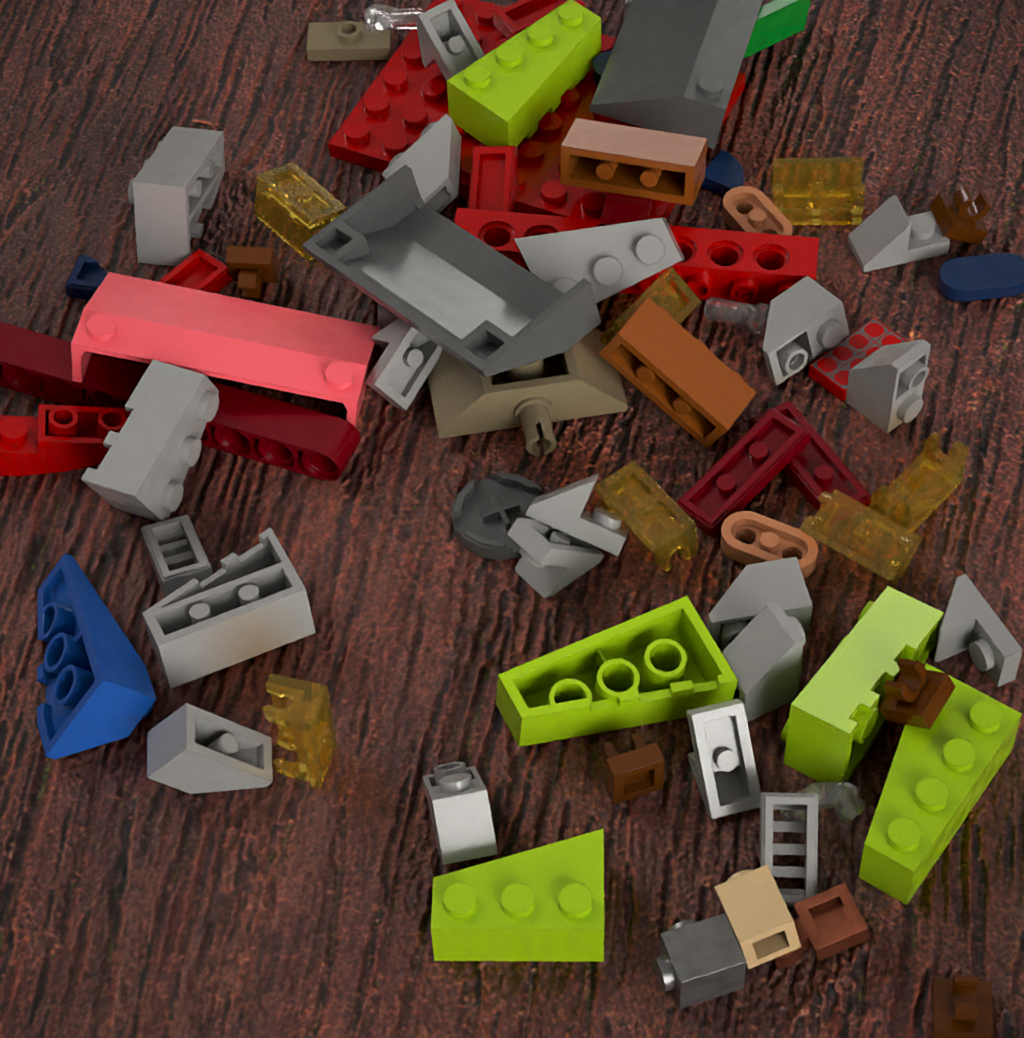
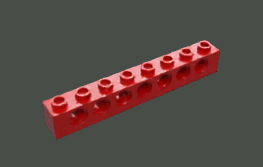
[454,208,819,306]

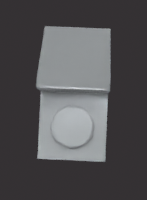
[415,0,485,81]
[847,195,950,272]
[365,318,443,410]
[526,474,630,556]
[507,518,605,598]
[934,574,1023,687]
[686,698,761,819]

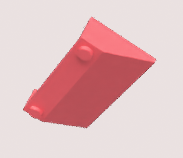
[71,272,381,427]

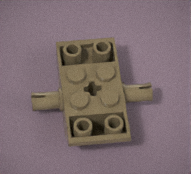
[427,328,628,456]

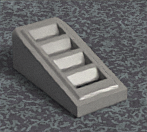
[140,515,213,598]
[760,792,818,906]

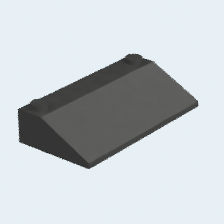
[589,0,763,149]
[302,165,601,377]

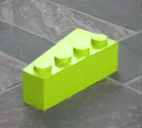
[447,0,601,148]
[781,586,944,793]
[496,596,738,747]
[858,663,1022,905]

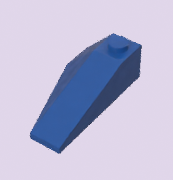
[37,553,157,759]

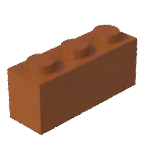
[560,118,707,206]
[598,297,757,448]

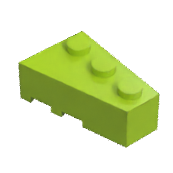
[431,829,604,962]

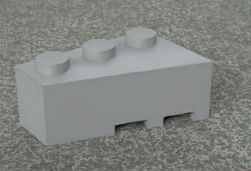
[128,126,225,267]
[514,217,685,303]
[81,359,219,522]
[142,527,316,689]

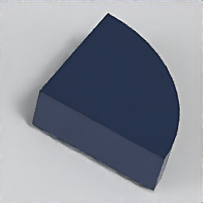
[701,150,744,197]
[65,254,107,300]

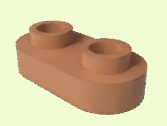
[722,186,793,235]
[720,511,818,578]

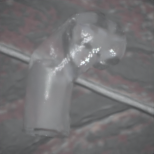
[363,3,423,34]
[704,297,770,335]
[780,781,865,821]

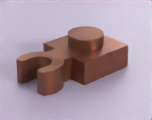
[774,883,871,968]

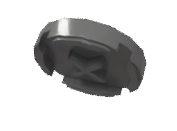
[451,472,543,560]

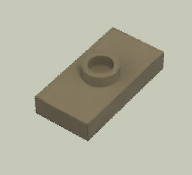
[306,21,392,61]

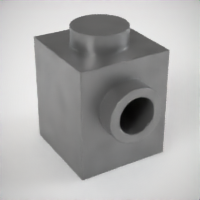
[653,913,747,1009]

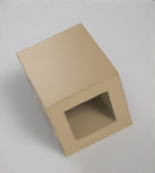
[714,865,802,969]

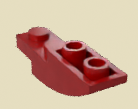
[0,404,131,476]

